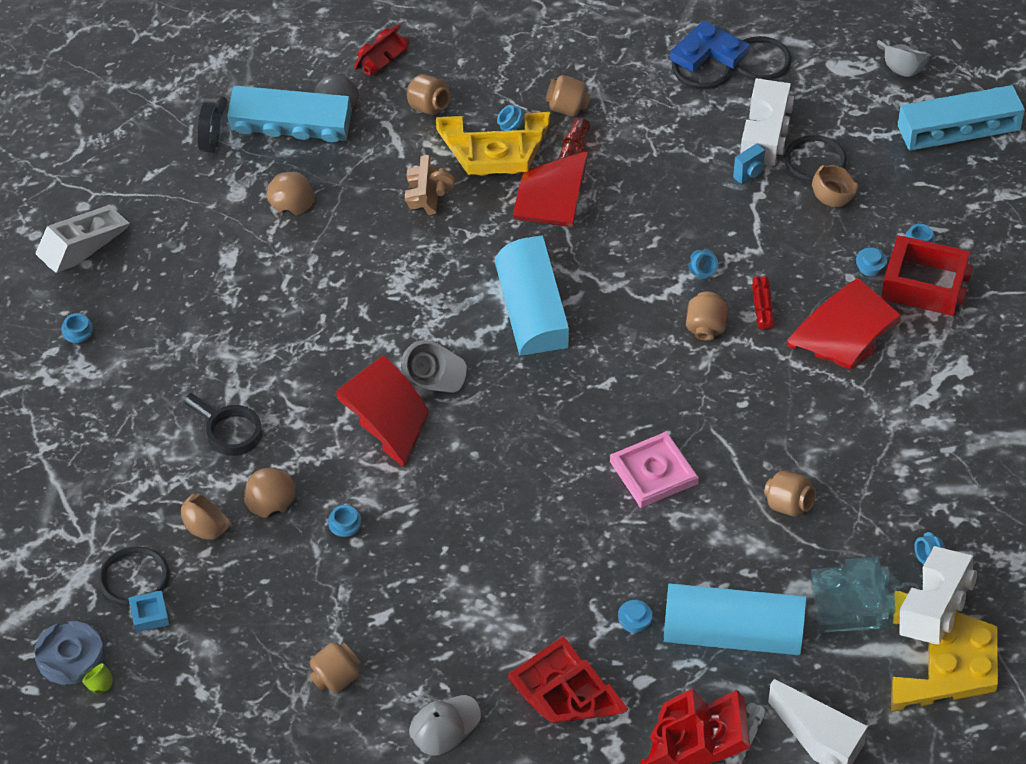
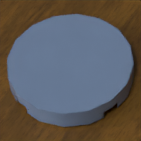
[35,621,104,685]

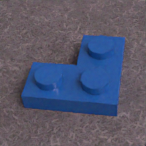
[669,20,750,72]

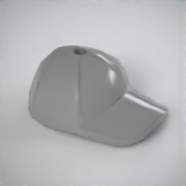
[877,40,931,77]
[401,340,467,393]
[409,695,481,755]

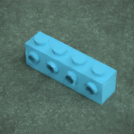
[227,85,352,142]
[898,85,1025,151]

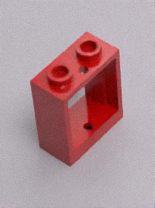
[881,235,973,316]

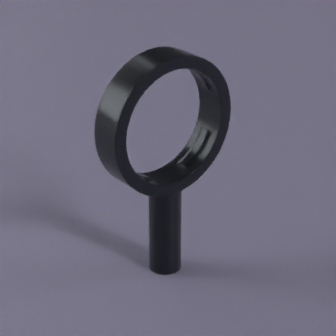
[198,96,228,153]
[184,393,262,456]

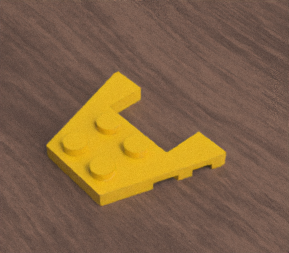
[436,112,550,176]
[891,591,998,711]

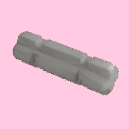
[724,703,765,764]

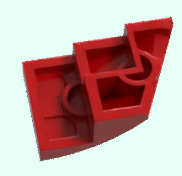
[513,152,588,227]
[787,278,901,369]
[336,355,429,467]
[507,636,628,724]
[640,688,750,764]

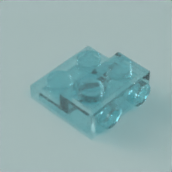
[810,557,895,633]

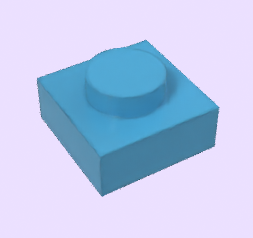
[733,143,765,184]
[128,590,169,632]

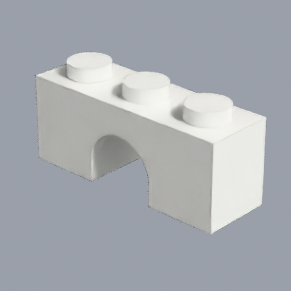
[740,78,794,166]
[900,546,977,645]

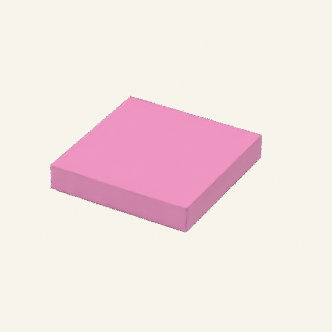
[610,431,699,508]

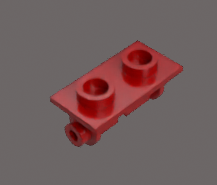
[353,23,410,76]

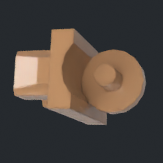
[405,155,454,215]

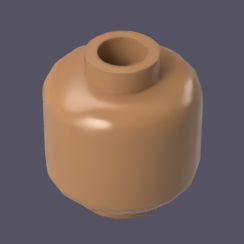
[407,74,451,115]
[545,75,590,117]
[686,292,728,341]
[764,470,816,517]
[309,642,361,693]

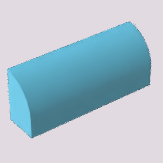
[495,235,569,356]
[663,583,806,655]

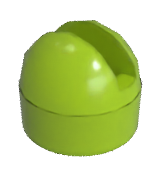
[82,663,113,694]

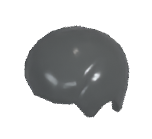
[314,74,359,110]

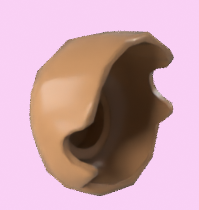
[812,165,858,207]
[266,172,315,216]
[244,467,296,518]
[181,494,231,540]

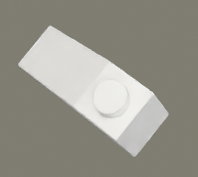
[36,205,130,273]
[768,679,868,764]

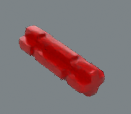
[752,276,774,330]

